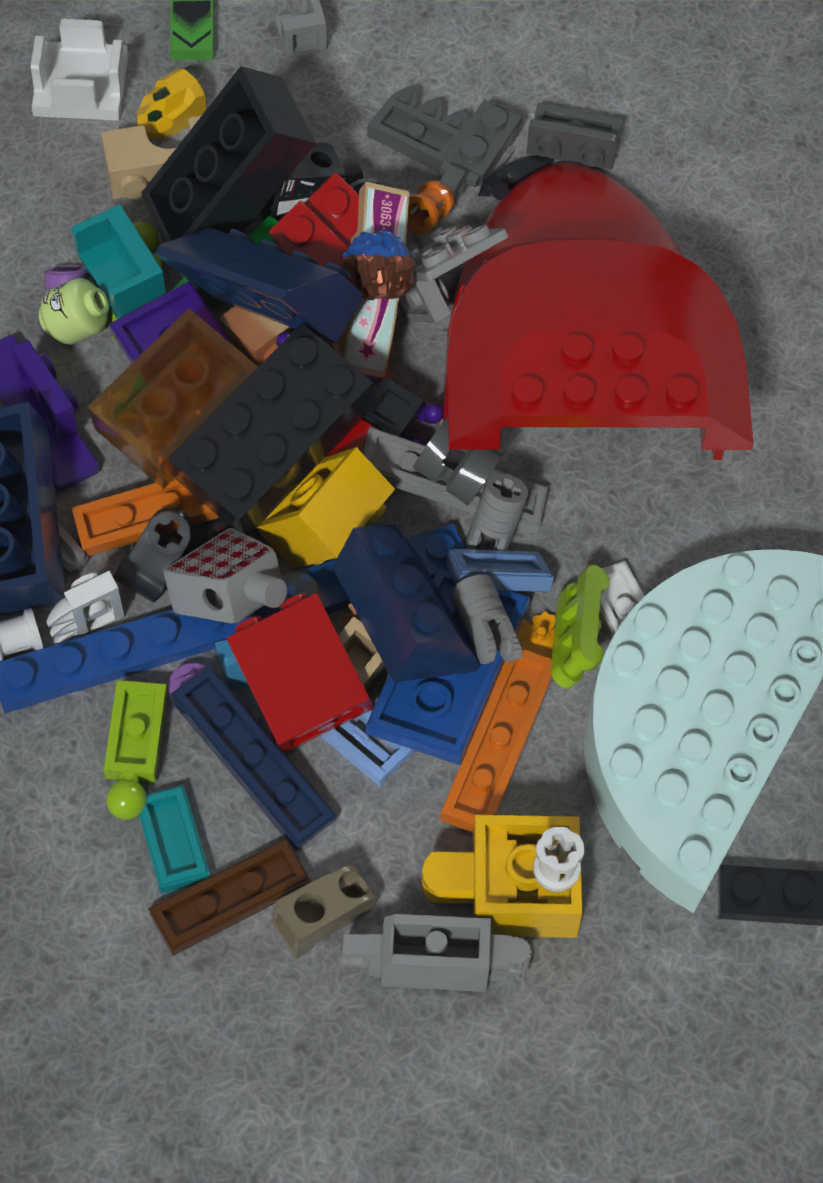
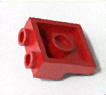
[268,172,359,267]

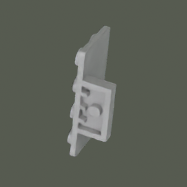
[398,224,509,323]

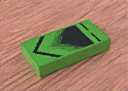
[170,0,214,60]

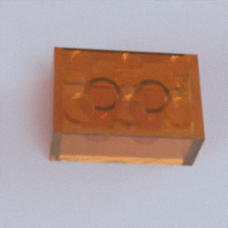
[87,308,258,489]

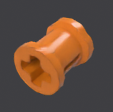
[407,181,454,234]

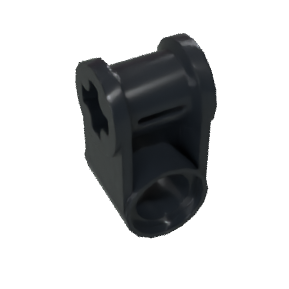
[113,507,192,603]

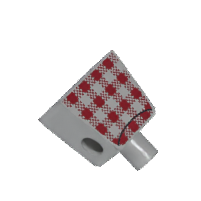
[163,528,287,624]

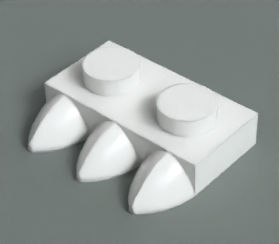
[46,571,125,645]

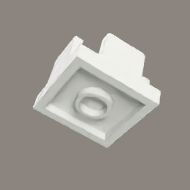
[31,19,128,121]

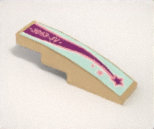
[339,182,409,381]

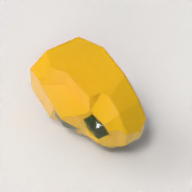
[136,69,206,139]

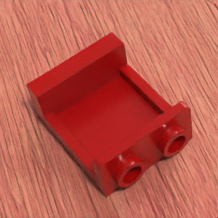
[226,593,374,753]

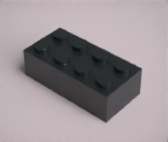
[141,66,316,243]
[168,323,376,536]

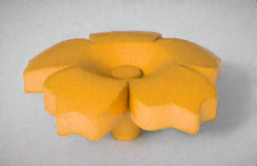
[517,611,556,659]

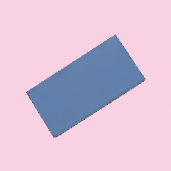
[446,549,554,592]

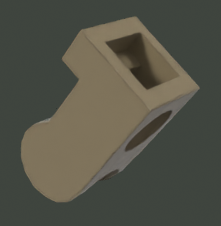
[271,865,378,958]

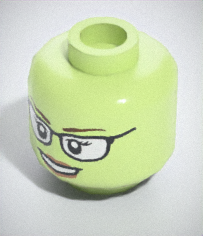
[39,278,109,345]

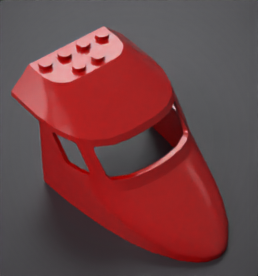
[442,162,754,460]

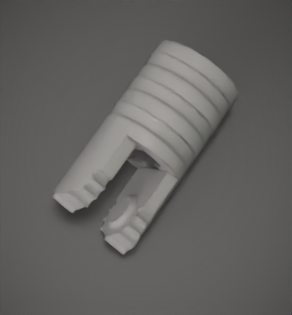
[464,473,528,551]
[451,574,522,664]

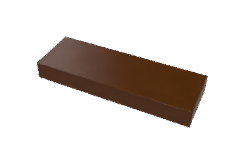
[148,838,311,956]

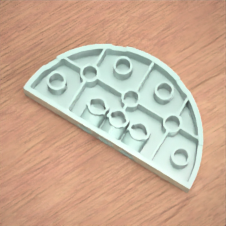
[584,549,823,913]

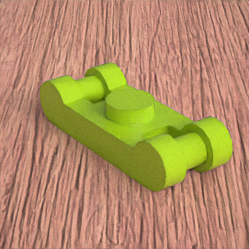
[551,565,610,689]

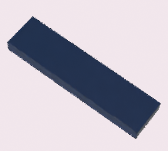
[170,665,337,850]

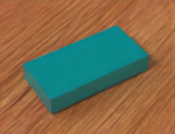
[139,785,210,894]

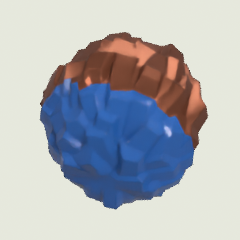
[340,230,417,300]

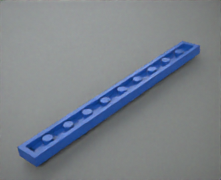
[0,524,465,714]

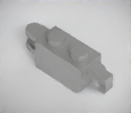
[341,914,532,992]

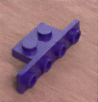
[0,335,99,491]

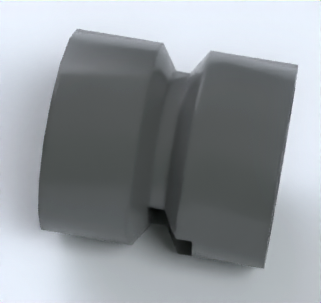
[413,417,504,506]

